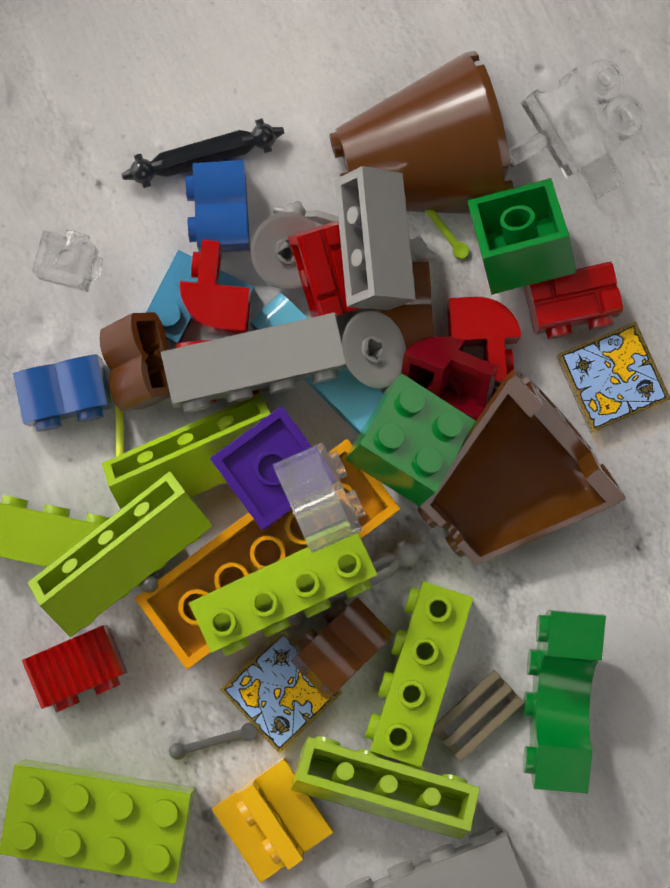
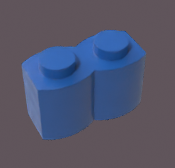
[185,160,250,252]
[13,354,112,432]

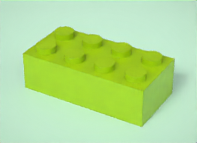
[0,759,195,884]

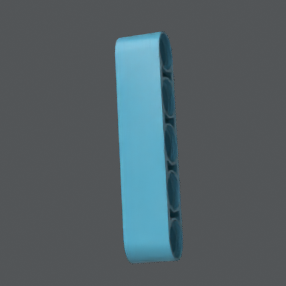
[249,293,383,435]

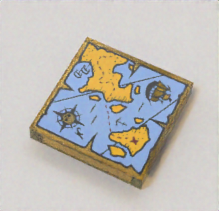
[556,321,670,434]
[220,629,343,754]

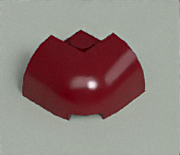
[401,337,498,421]

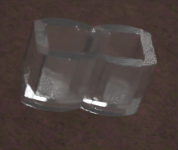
[273,442,365,553]

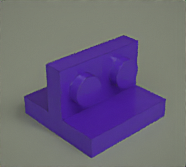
[210,406,335,531]

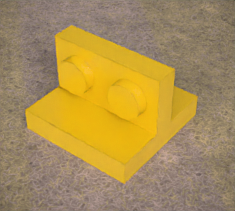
[211,757,333,883]

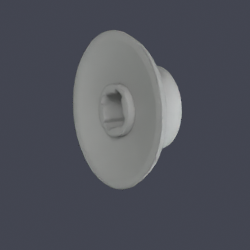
[250,212,317,289]
[342,311,406,388]

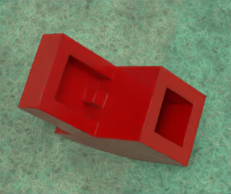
[179,240,252,336]
[447,297,522,387]

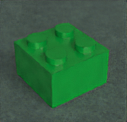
[467,178,576,295]
[345,373,476,506]

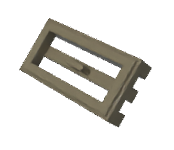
[433,669,525,762]

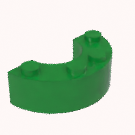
[523,610,606,794]

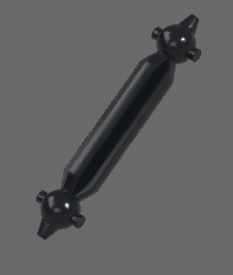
[121,118,285,189]

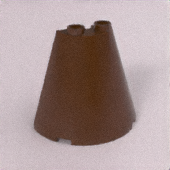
[329,51,514,214]
[417,368,626,566]

